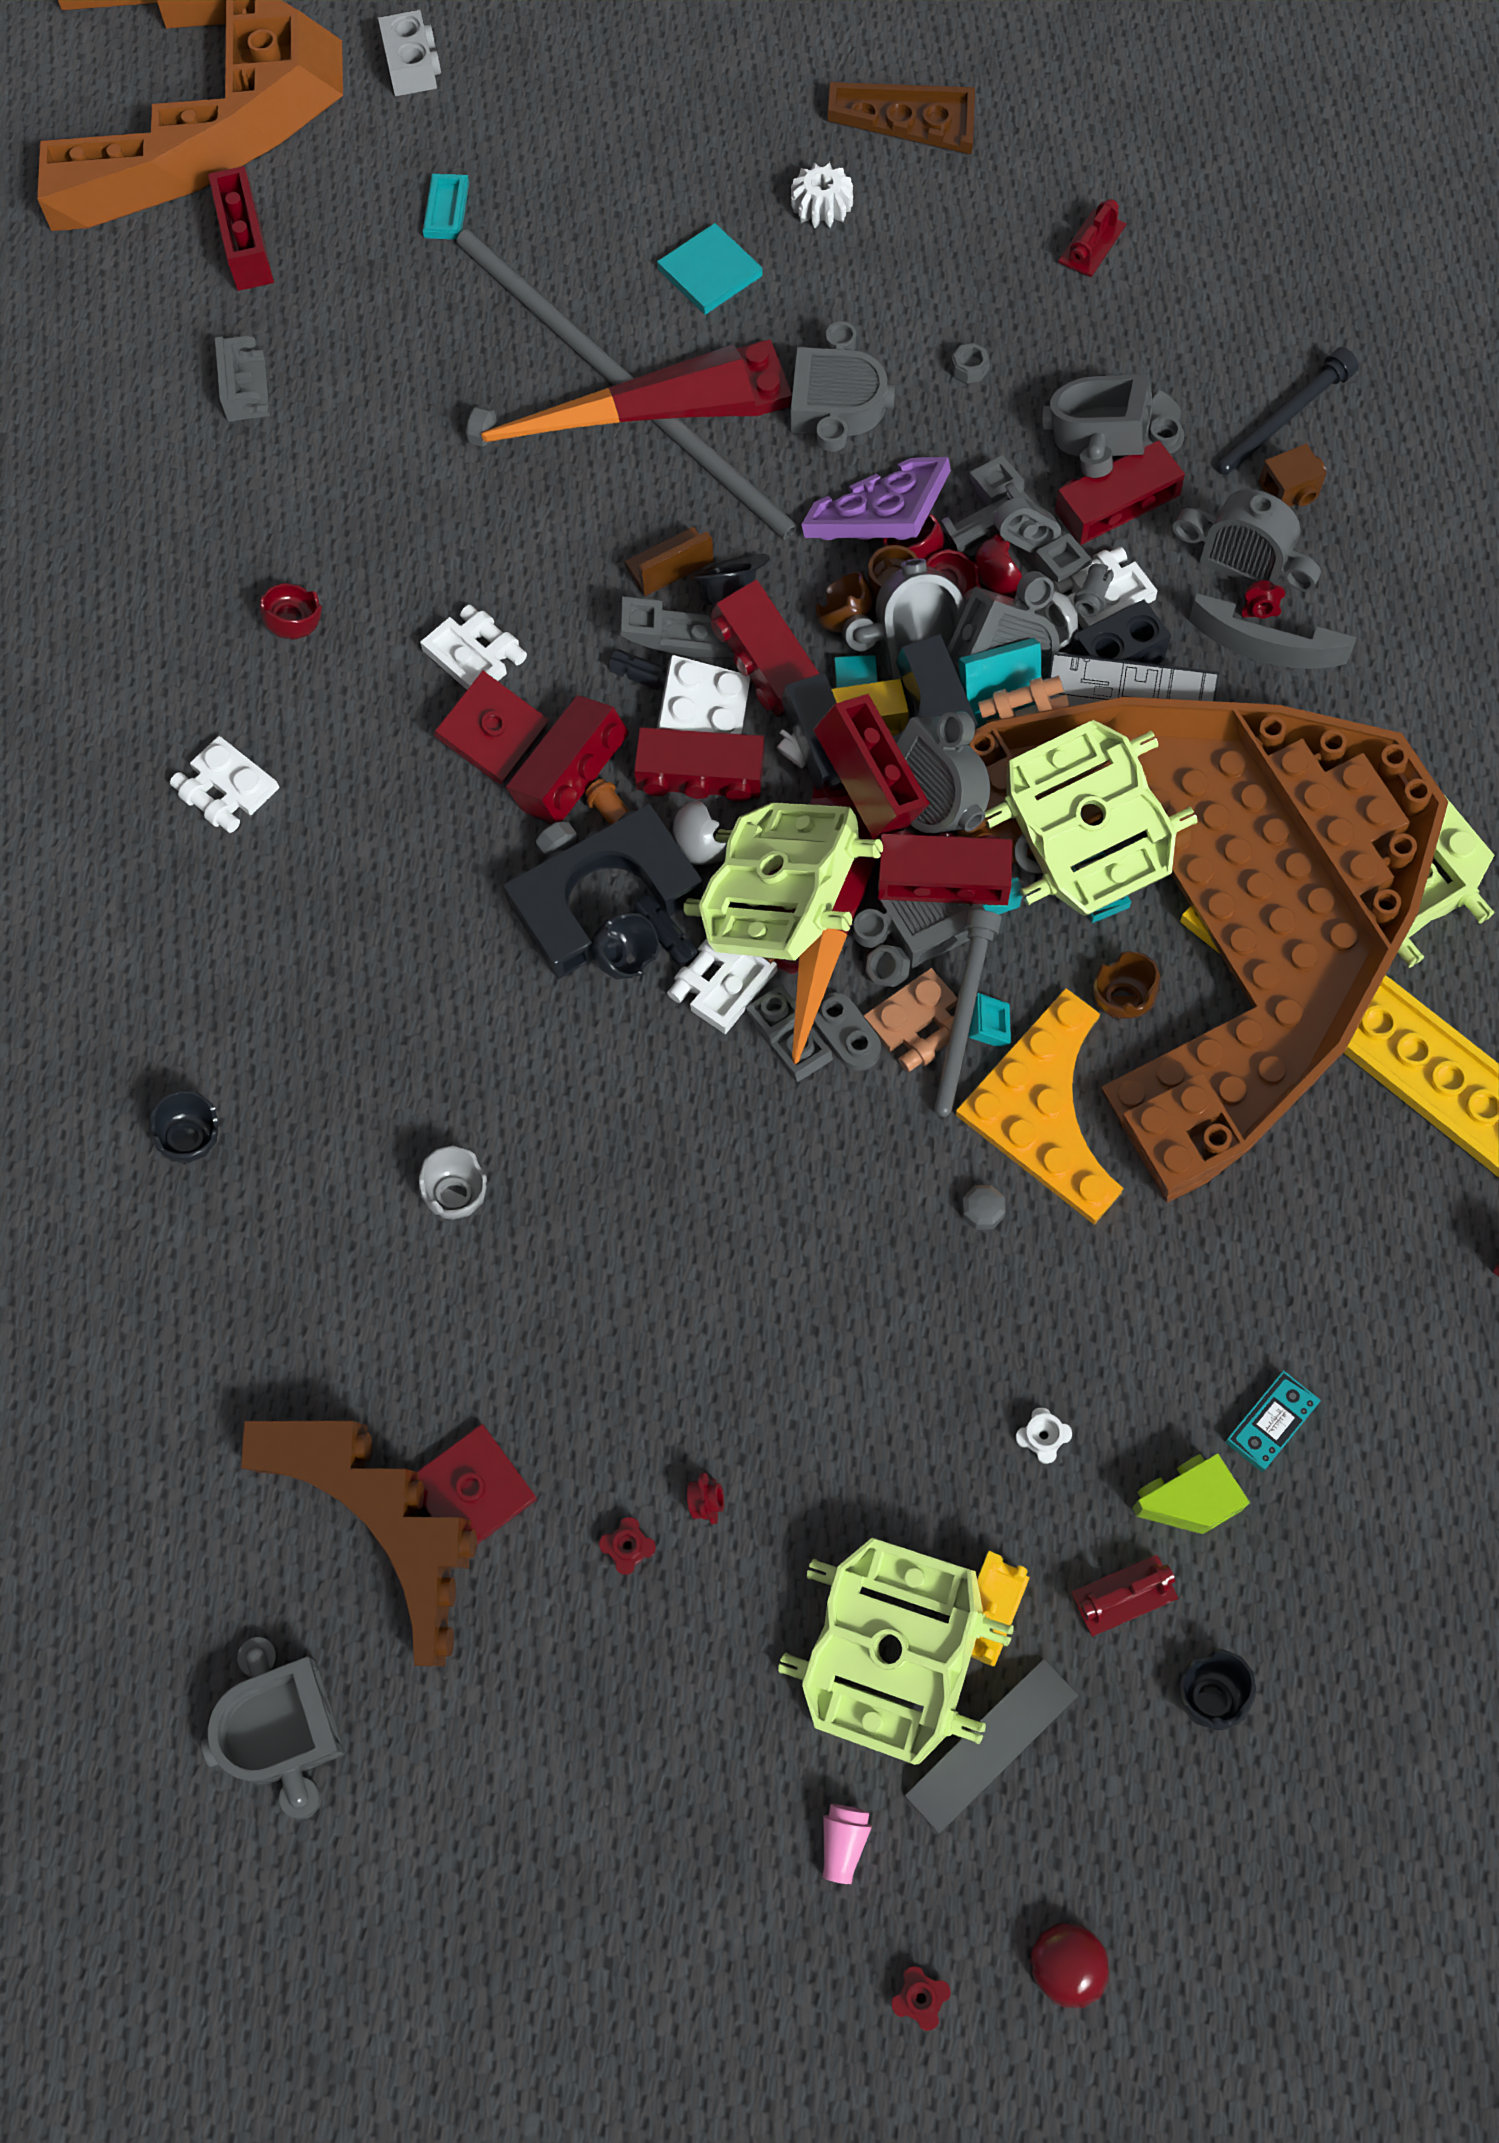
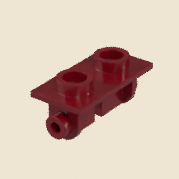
[1058,199,1127,277]
[1071,1554,1179,1637]

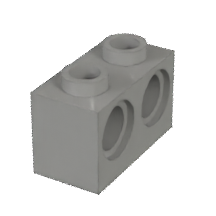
[378,10,441,96]

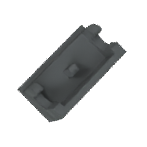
[215,336,270,422]
[941,482,1022,561]

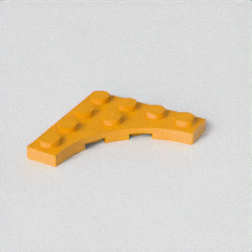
[955,988,1124,1225]

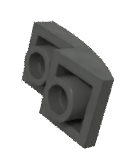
[746,985,833,1082]

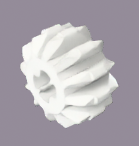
[791,162,853,228]

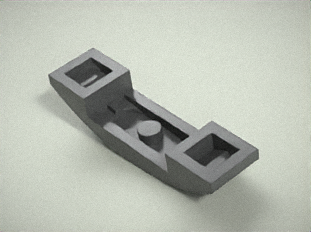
[969,455,1092,582]
[1189,593,1357,669]
[620,596,782,657]
[905,1659,1079,1834]

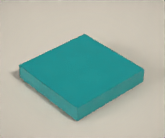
[657,223,763,315]
[959,638,1041,730]

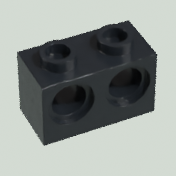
[1071,599,1171,664]

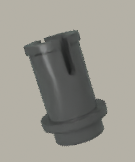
[1073,563,1114,617]

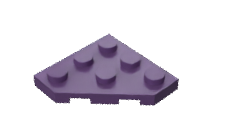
[801,457,951,540]

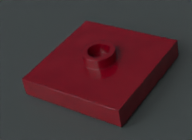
[433,670,549,784]
[418,1424,538,1545]

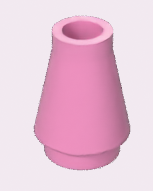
[822,1804,872,1884]

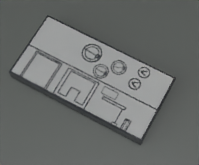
[1048,651,1219,707]

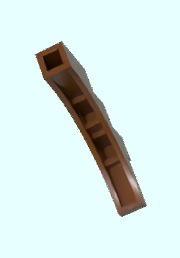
[241,1421,477,1667]

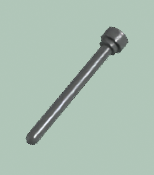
[934,909,1002,1117]

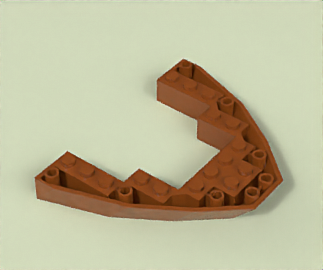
[37,0,343,231]

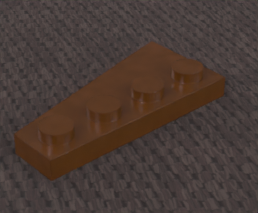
[828,82,975,154]

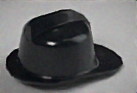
[690,554,770,608]

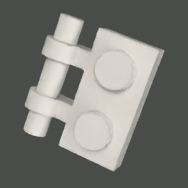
[1052,547,1157,629]
[420,605,527,690]
[170,736,279,833]
[667,939,777,1034]

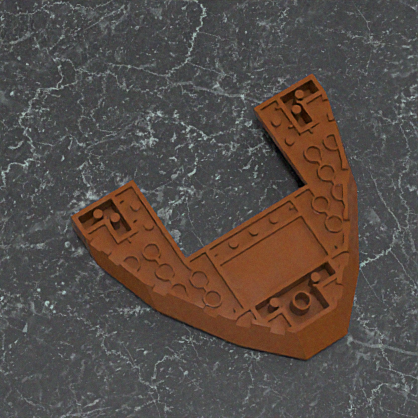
[950,697,1448,1203]

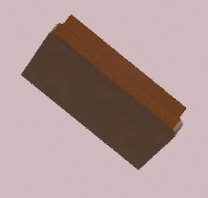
[625,526,714,596]

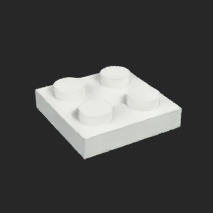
[657,655,750,734]

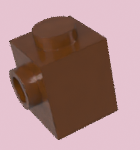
[1258,443,1327,507]

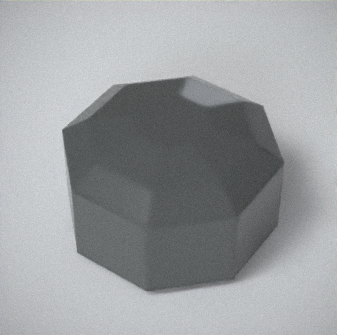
[951,343,990,384]
[466,406,498,447]
[536,822,579,860]
[865,945,910,987]
[962,1185,1006,1230]

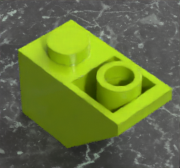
[1132,1453,1250,1534]

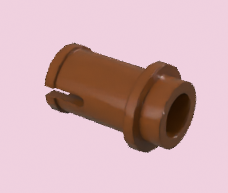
[585,779,630,825]

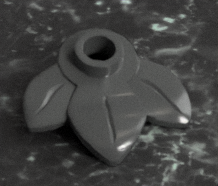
[1145,391,1184,454]

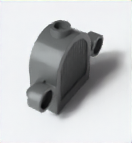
[791,321,895,452]
[1043,373,1153,478]
[1173,489,1321,592]
[842,558,974,680]
[947,571,1060,680]
[891,711,990,835]
[853,880,985,969]
[201,1637,345,1819]

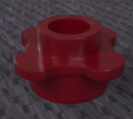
[1241,580,1285,619]
[687,1473,724,1524]
[599,1517,656,1575]
[891,1966,951,2031]

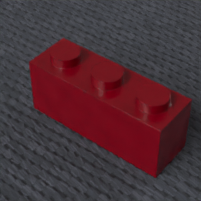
[208,166,274,291]
[1055,440,1185,545]
[710,579,819,718]
[813,693,930,840]
[506,695,629,824]
[634,728,765,802]
[878,831,1012,906]

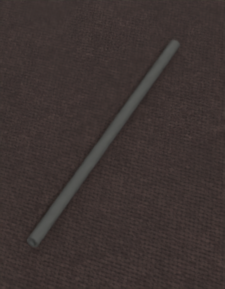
[457,229,798,540]

